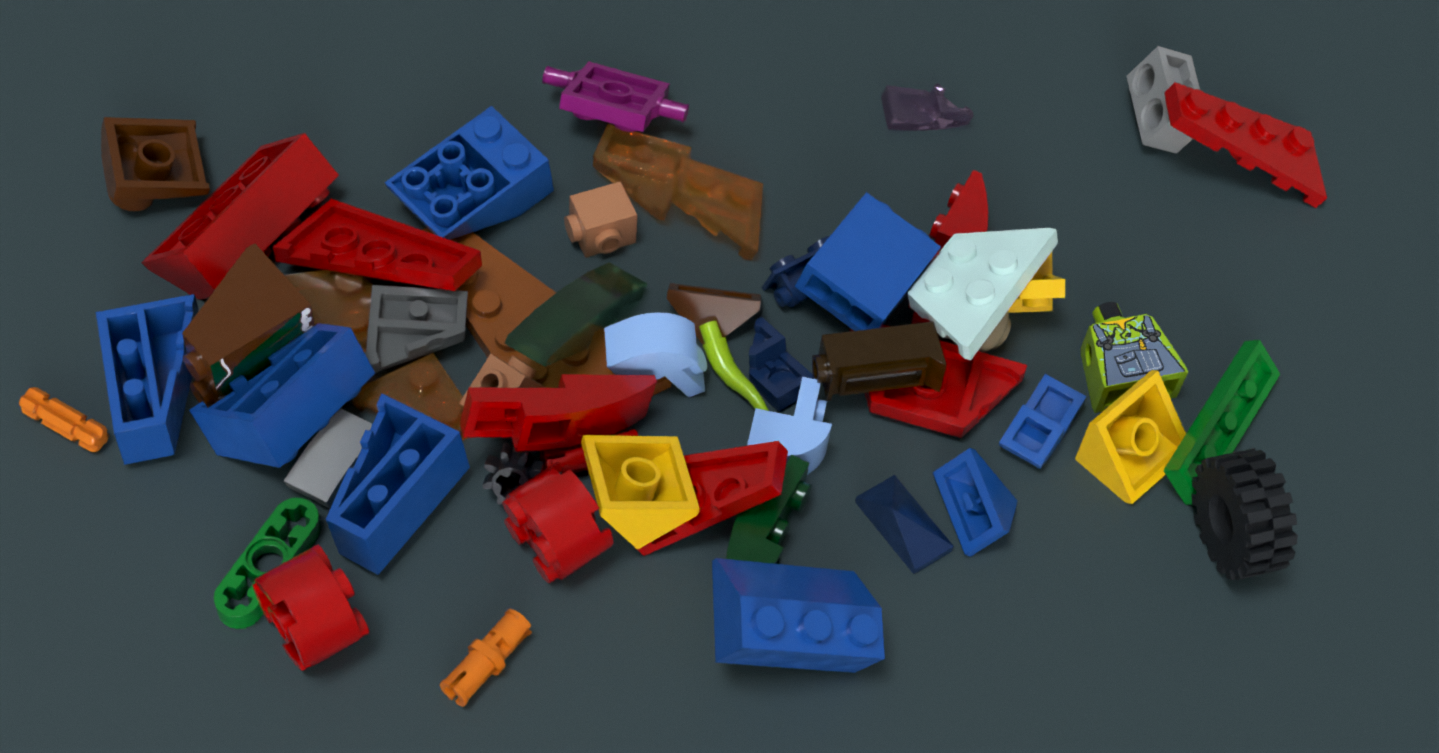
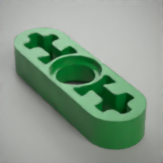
[214,498,321,629]

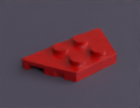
[849,325,1027,438]

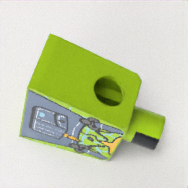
[1081,302,1188,413]

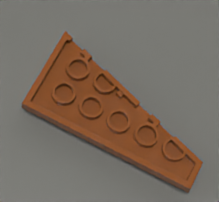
[423,228,672,396]

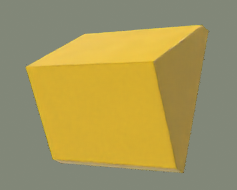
[1075,370,1186,504]
[581,435,700,550]

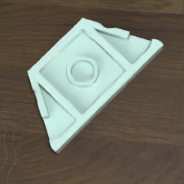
[908,228,1058,361]

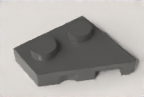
[366,285,468,373]

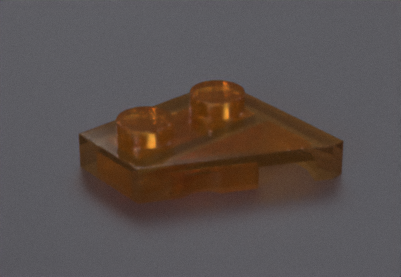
[671,156,763,261]

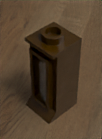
[812,322,947,401]

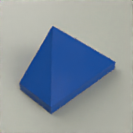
[932,448,1018,557]

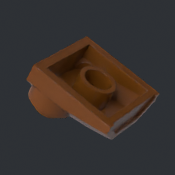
[101,117,210,211]

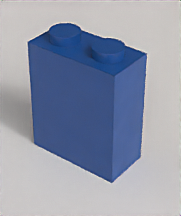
[794,192,941,331]

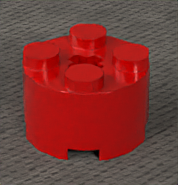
[502,462,614,584]
[252,544,370,671]

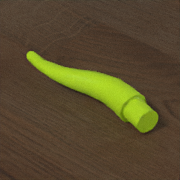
[699,321,769,411]

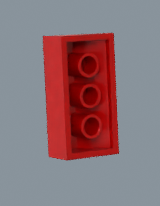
[141,133,339,300]

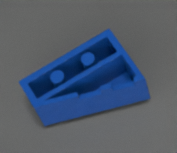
[96,294,199,465]
[189,323,375,468]

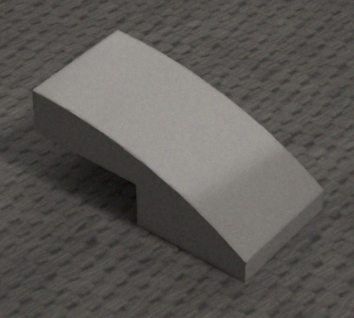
[284,409,372,508]

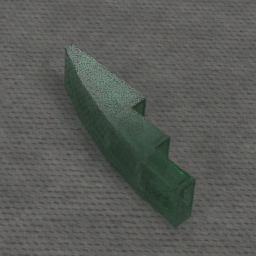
[504,262,648,367]

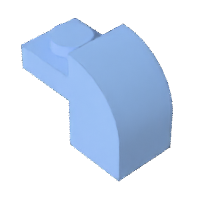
[604,312,707,397]
[747,377,832,475]

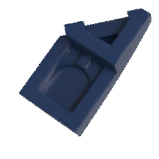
[749,317,814,411]

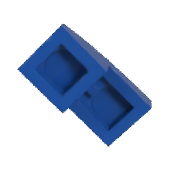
[999,374,1087,469]

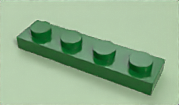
[1163,340,1280,505]

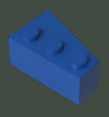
[326,393,470,575]

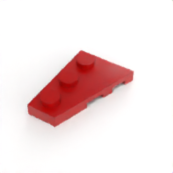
[634,441,788,556]

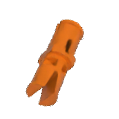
[439,609,532,707]

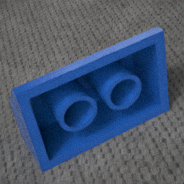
[712,558,885,673]

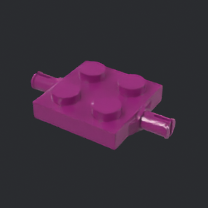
[542,61,689,132]

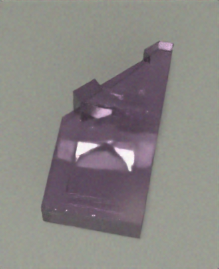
[881,83,974,131]

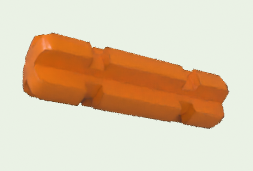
[19,387,110,452]

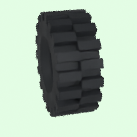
[1192,448,1298,580]

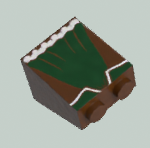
[182,243,315,408]

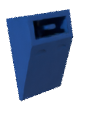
[385,106,554,240]

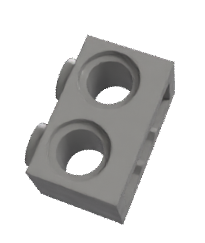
[1126,46,1200,154]

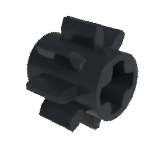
[482,443,545,505]

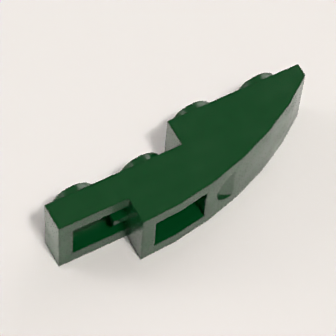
[726,455,812,564]

